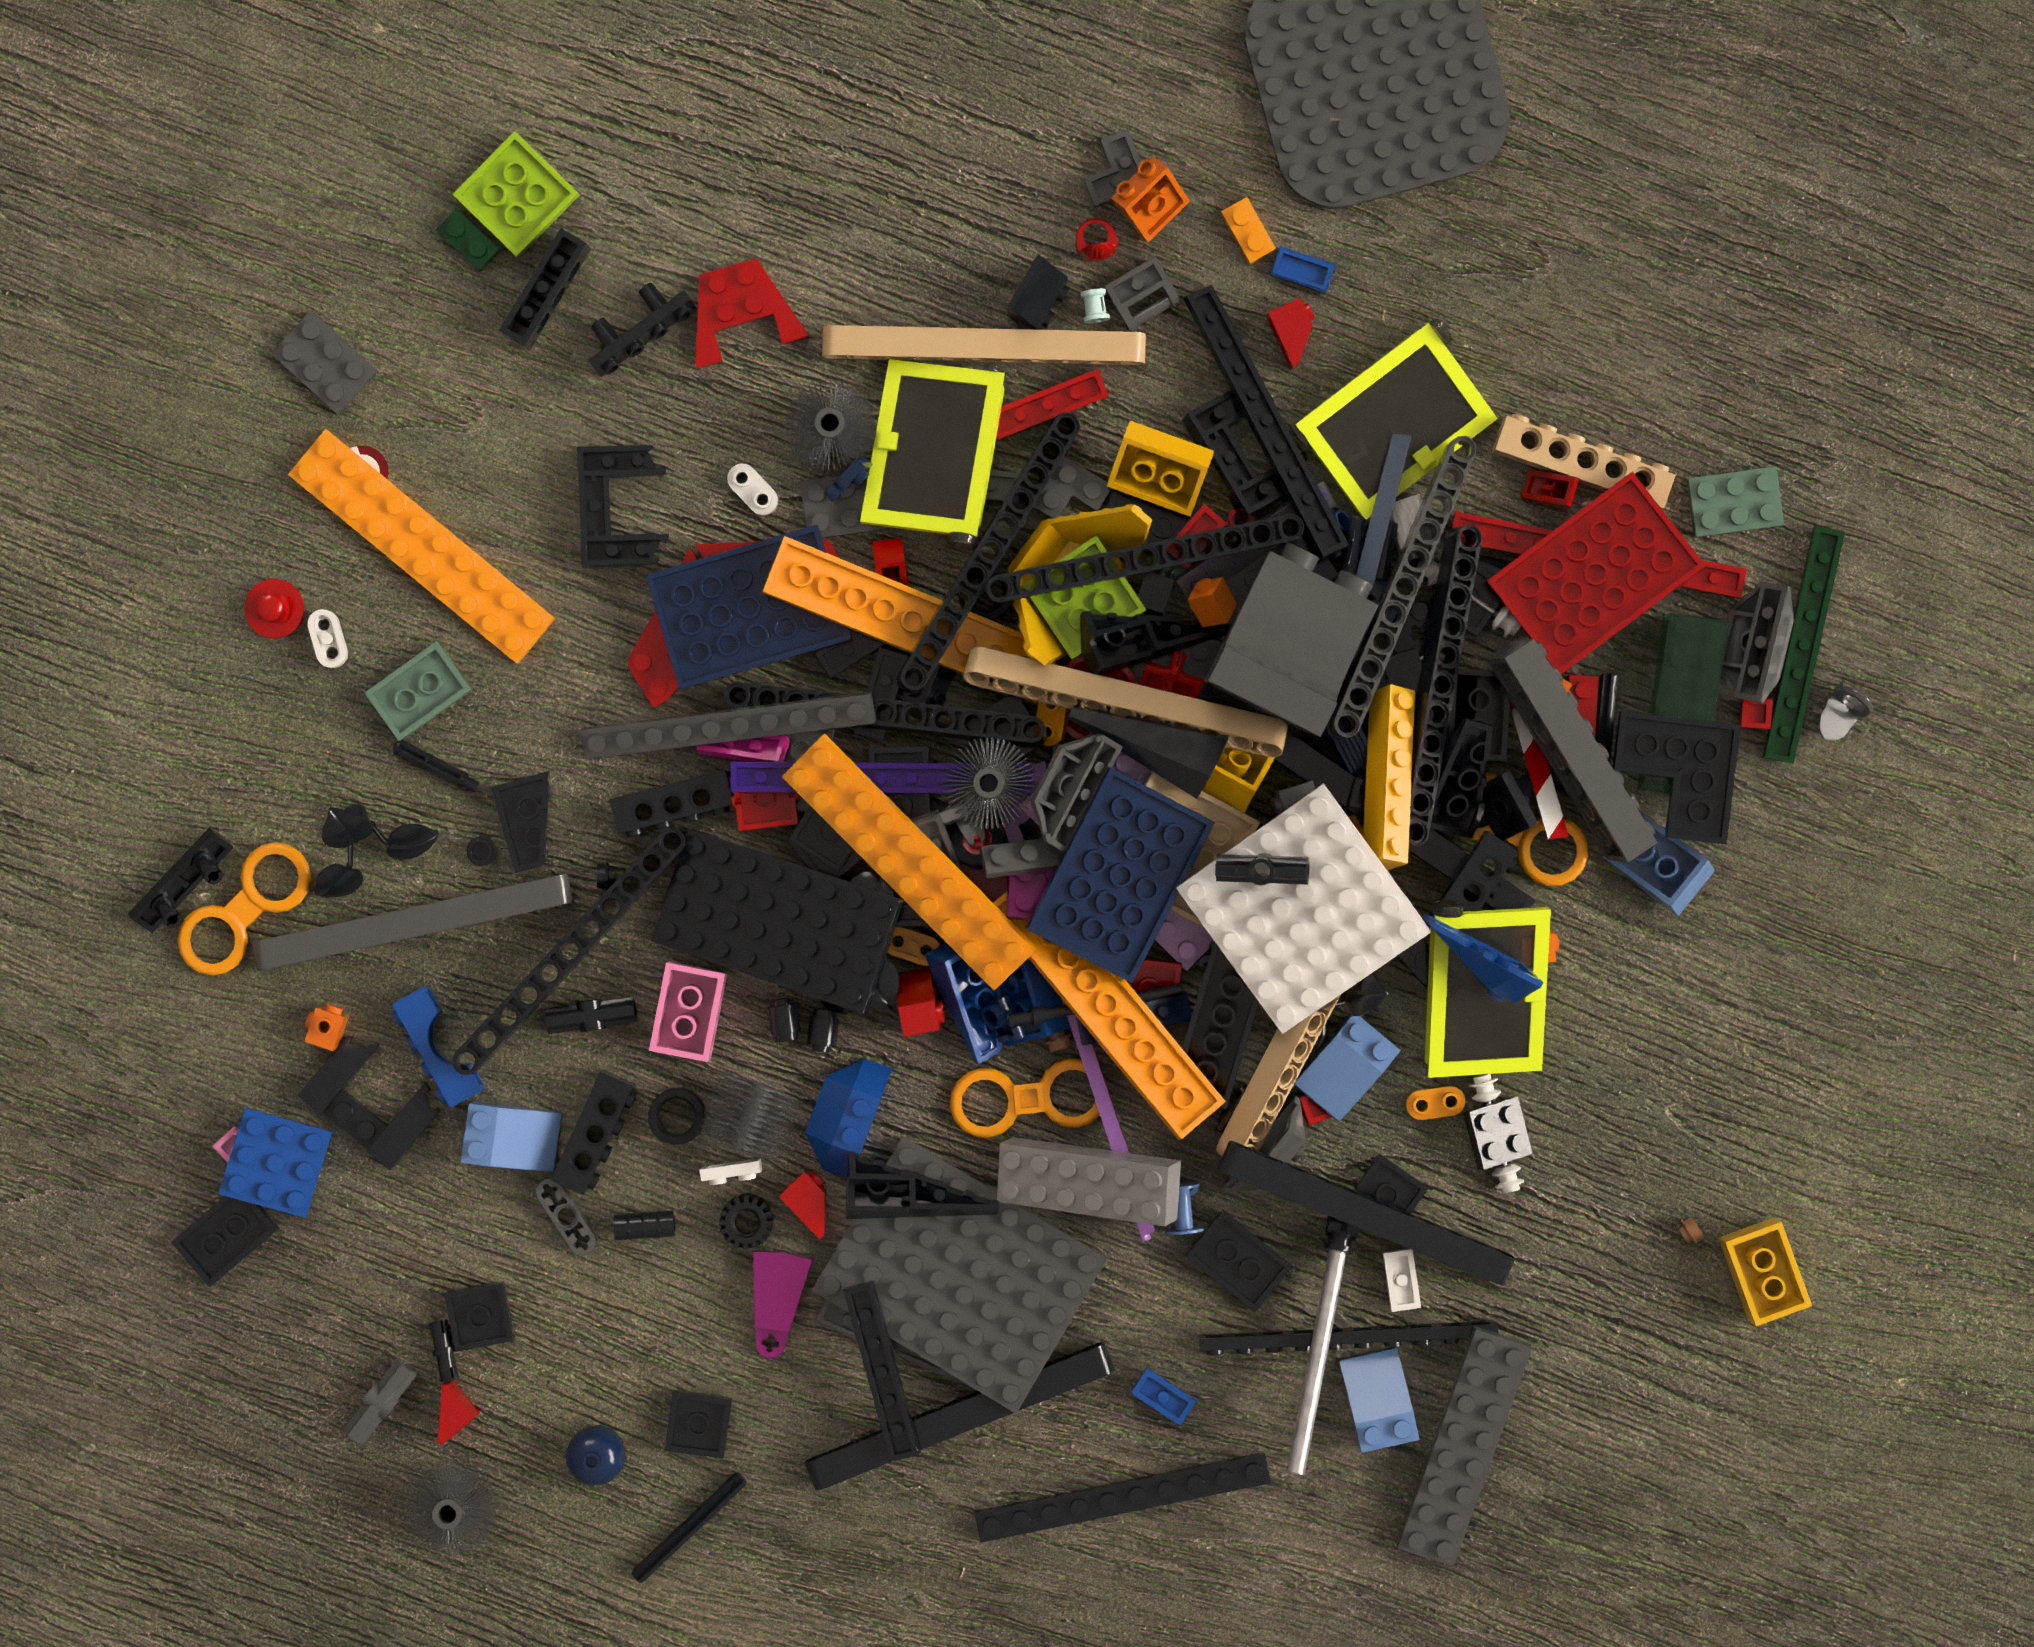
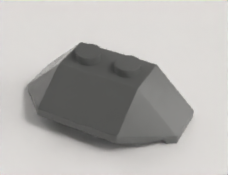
[1716,581,1794,703]
[1031,734,1123,852]
[1220,1093,1305,1193]

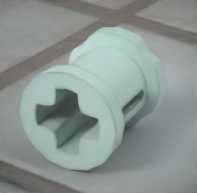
[1080,288,1110,324]

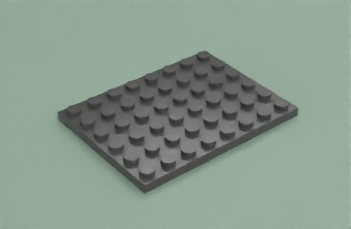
[812,1136,1107,1414]

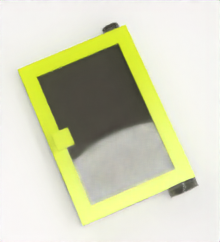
[1293,318,1498,520]
[860,359,1006,549]
[1424,900,1551,1084]

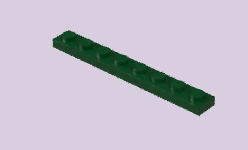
[1762,525,1845,764]

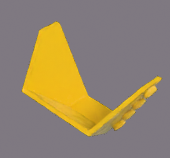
[1007,504,1152,666]

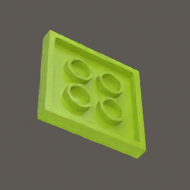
[452,131,580,258]
[1022,535,1146,660]

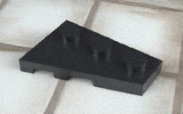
[491,771,550,873]

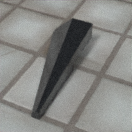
[1080,611,1230,676]
[1068,705,1229,799]
[846,1152,999,1219]

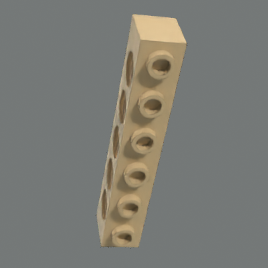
[1491,414,1676,509]

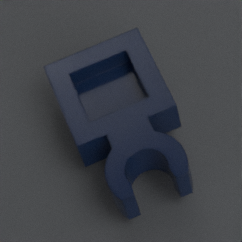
[824,456,872,502]

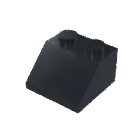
[1007,254,1070,330]

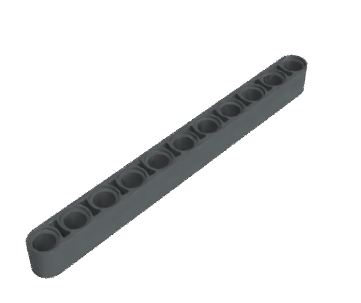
[1329,436,1477,739]
[251,874,574,971]

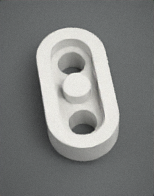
[727,464,778,516]
[308,609,348,668]

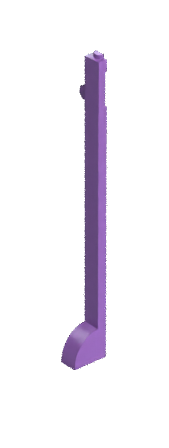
[998,761,1155,1242]

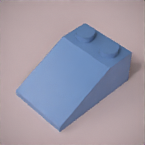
[1602,811,1715,916]
[1294,1014,1401,1122]
[461,1100,562,1172]
[1339,1347,1420,1453]

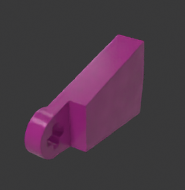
[753,1250,813,1358]

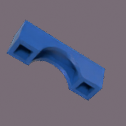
[392,986,486,1108]

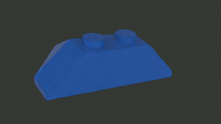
[805,1058,892,1178]

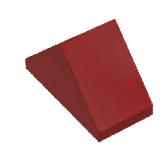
[1520,469,1579,511]
[437,1380,480,1444]

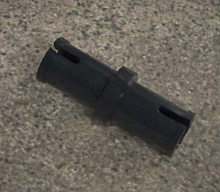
[428,1319,460,1382]

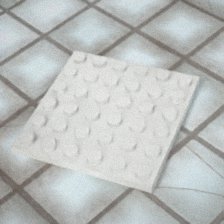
[1176,783,1431,1034]

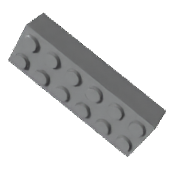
[997,1137,1181,1227]

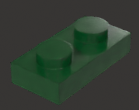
[436,208,501,272]

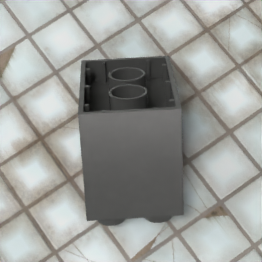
[1204,543,1379,737]

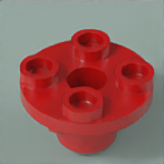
[244,579,305,639]

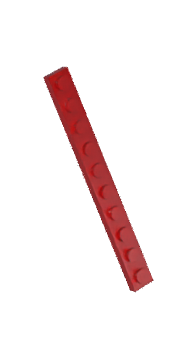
[1451,511,1747,599]

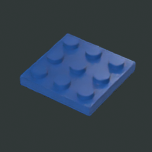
[218,1107,332,1218]

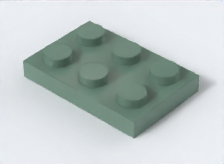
[1686,466,1784,538]
[364,641,473,741]

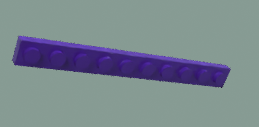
[731,762,1032,794]

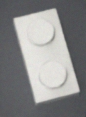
[700,1158,762,1185]
[1382,1248,1421,1312]

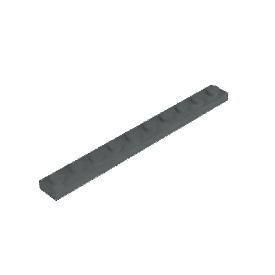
[580,692,876,759]

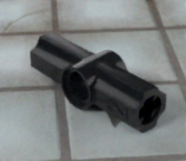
[1215,853,1310,886]
[545,996,638,1034]

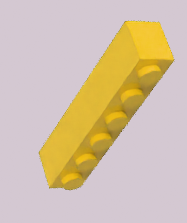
[1363,684,1415,870]

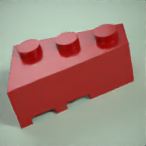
[897,967,946,1037]

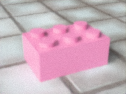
[649,961,728,1062]

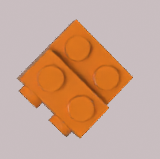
[1111,156,1190,243]

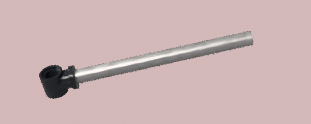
[1287,1216,1359,1476]

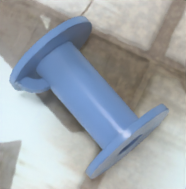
[1165,1182,1204,1235]

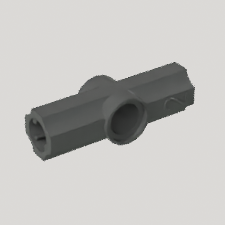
[343,1357,418,1445]

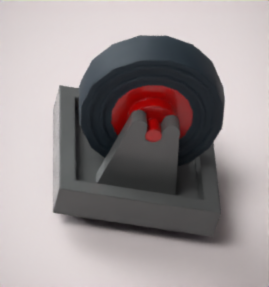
[940,803,1005,870]

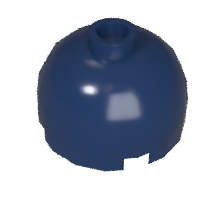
[566,1425,626,1486]

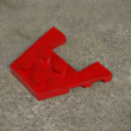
[695,258,808,369]

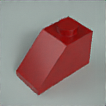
[1266,298,1315,371]
[873,538,909,587]
[779,1169,827,1240]

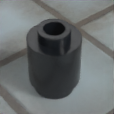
[767,997,801,1042]
[807,1009,839,1053]

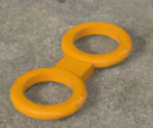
[1458,772,1588,886]
[177,842,311,976]
[950,1058,1108,1138]

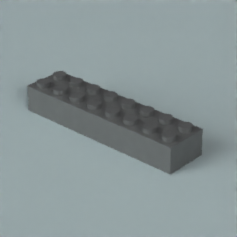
[1486,639,1658,863]

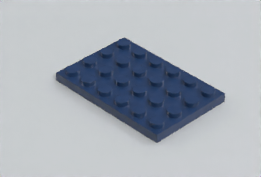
[646,524,852,690]
[1025,767,1215,983]

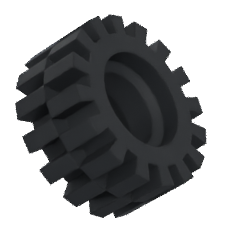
[719,1194,774,1250]

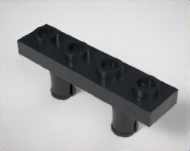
[588,283,696,377]
[128,827,234,933]

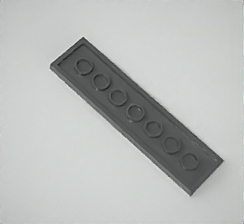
[1396,1326,1533,1566]

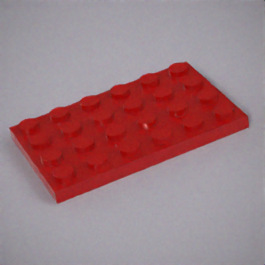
[1487,472,1706,675]

